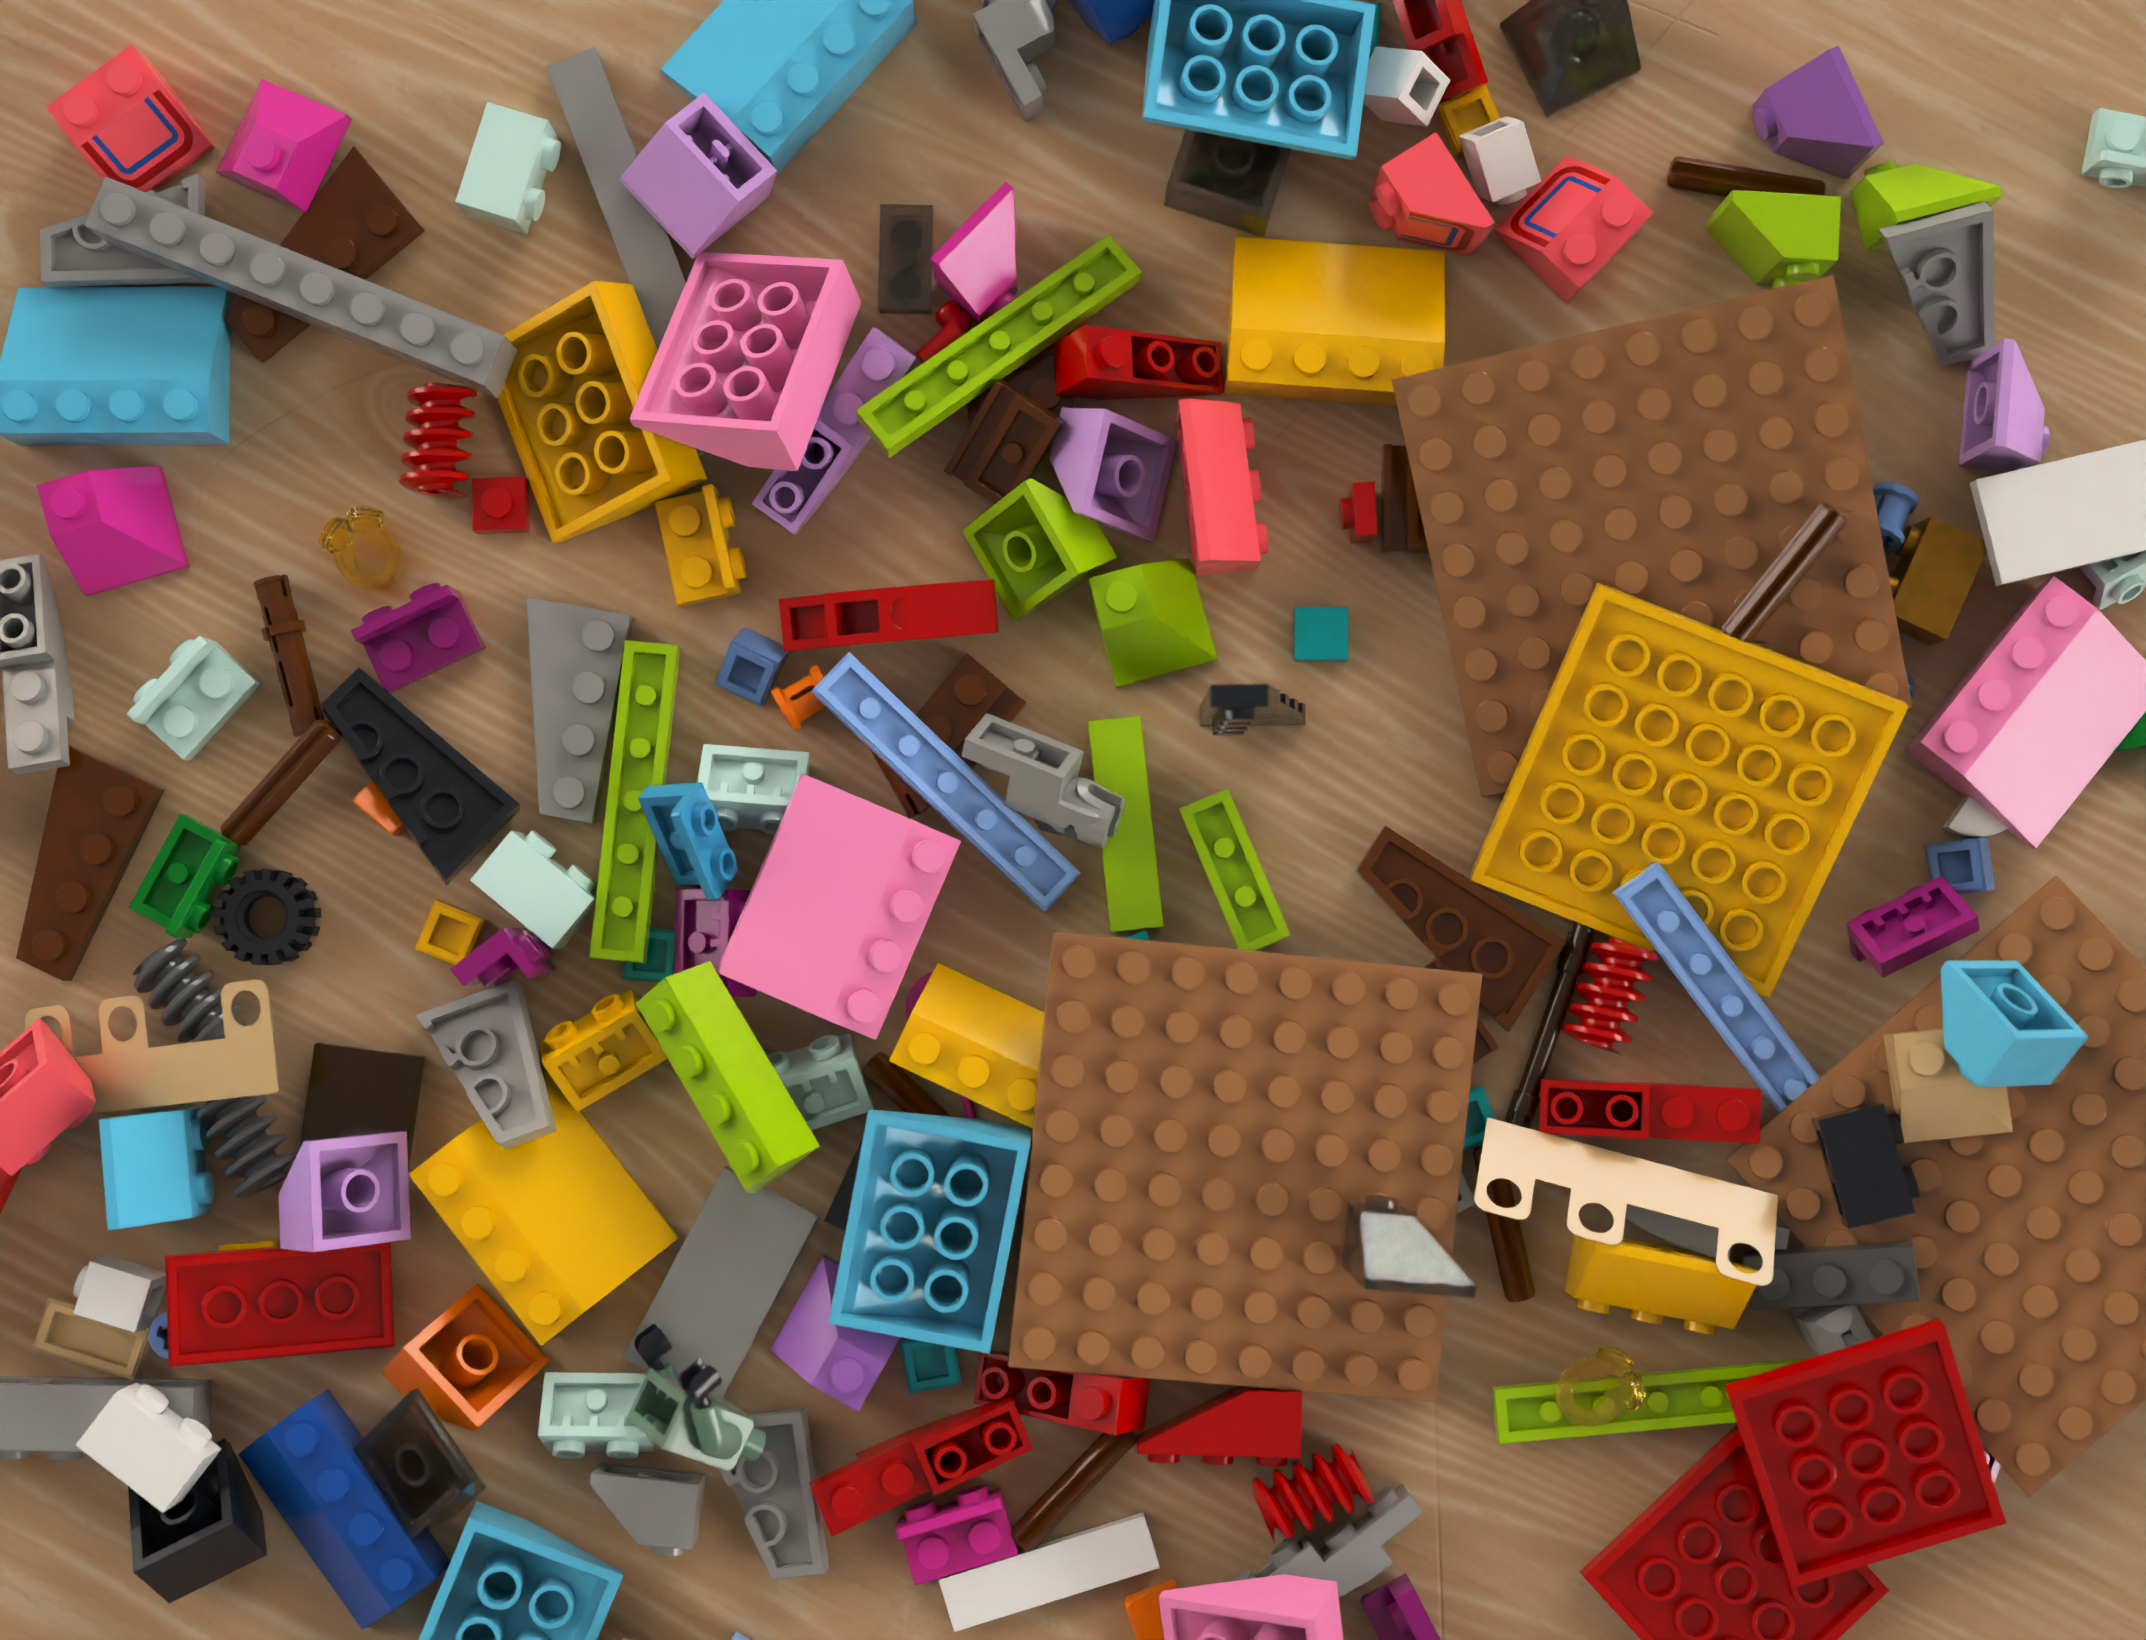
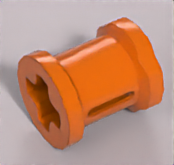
[771,664,826,732]

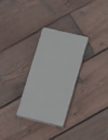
[623,1166,820,1398]

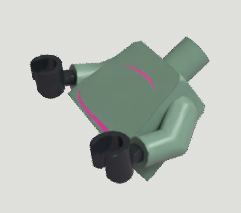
[627,1324,766,1471]

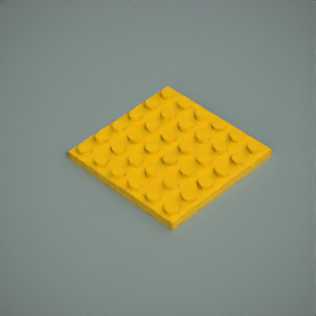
[1470,582,1909,998]

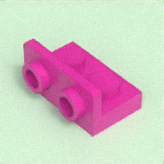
[895,1484,1019,1585]

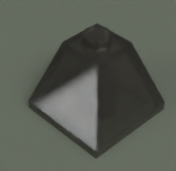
[1499,0,1641,118]
[1342,1195,1476,1298]
[353,1388,486,1538]

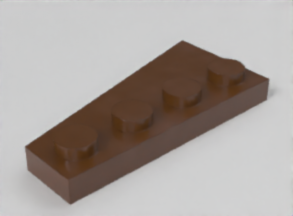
[224,146,425,363]
[16,745,165,981]
[1355,826,1566,1032]

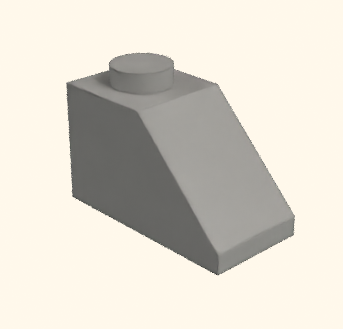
[589,1463,706,1556]

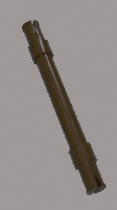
[1504,921,1595,1129]

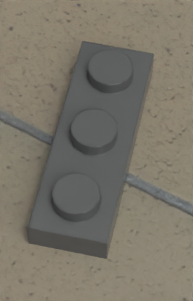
[1743,1241,1921,1310]

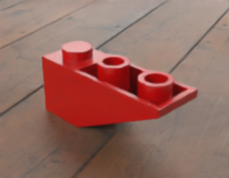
[1053,325,1224,400]
[973,1351,1150,1435]
[1136,1386,1302,1467]

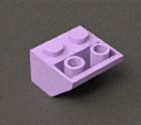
[620,92,777,259]

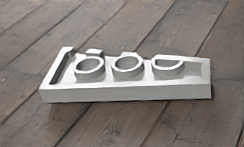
[526,597,634,824]

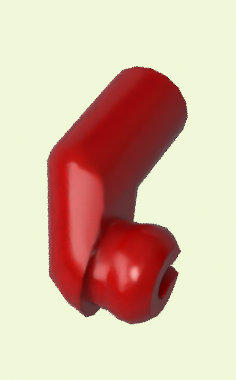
[915,301,972,364]

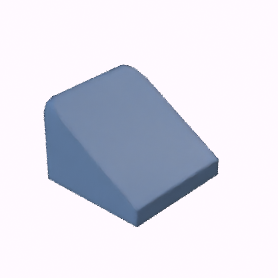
[715,628,790,707]
[1925,837,1995,894]

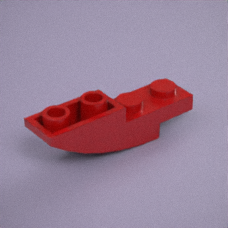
[1393,0,1489,103]
[779,579,999,652]
[1539,1079,1762,1144]
[809,1398,1033,1537]

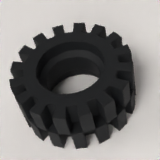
[213,869,322,965]

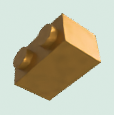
[1888,516,1987,646]

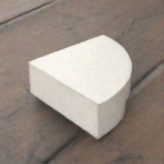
[1942,797,2008,837]

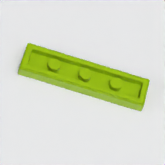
[1088,716,1164,932]

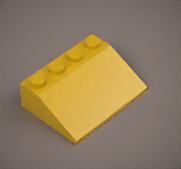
[1224,236,1445,406]
[498,281,707,544]
[408,1071,680,1346]

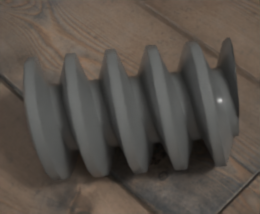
[133,938,246,1043]
[196,1095,296,1199]

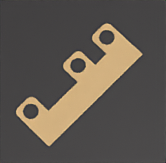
[25,979,279,1114]
[1474,1117,1778,1286]

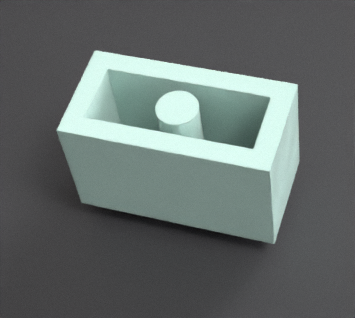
[455,102,561,235]
[470,830,597,949]

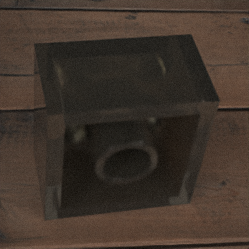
[1164,129,1293,238]

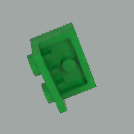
[128,814,242,938]

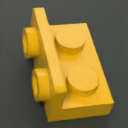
[655,483,747,607]
[540,989,668,1112]

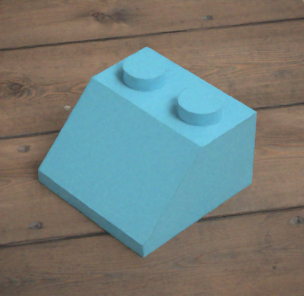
[1940,961,2088,1087]
[99,1107,215,1230]

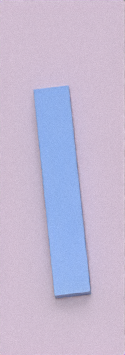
[811,652,1081,912]
[1613,862,1820,1113]

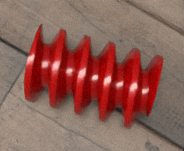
[399,383,477,498]
[1561,936,1660,1056]
[1252,1443,1374,1544]

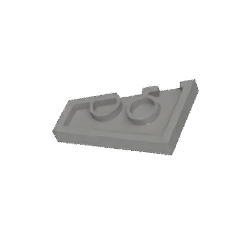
[40,174,206,287]
[1878,201,1995,366]
[416,979,556,1149]
[719,1408,830,1580]

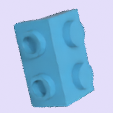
[638,782,739,900]

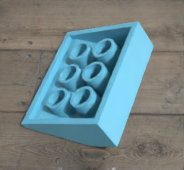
[660,0,917,175]
[1142,0,1376,161]
[0,287,231,446]
[828,1110,1032,1354]
[418,1501,624,1640]

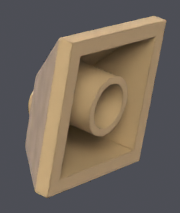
[1884,1028,2013,1143]

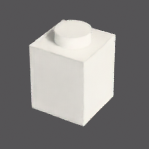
[1363,46,1450,127]
[1458,116,1542,205]
[73,1255,166,1333]

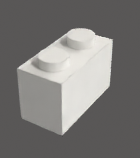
[76,1382,222,1513]

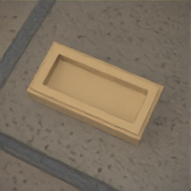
[32,1295,151,1380]

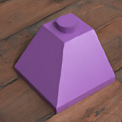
[1752,45,1884,179]
[770,1255,900,1412]

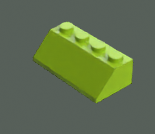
[636,961,820,1196]

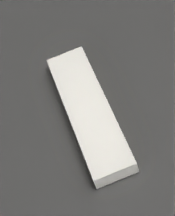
[938,1512,1160,1632]

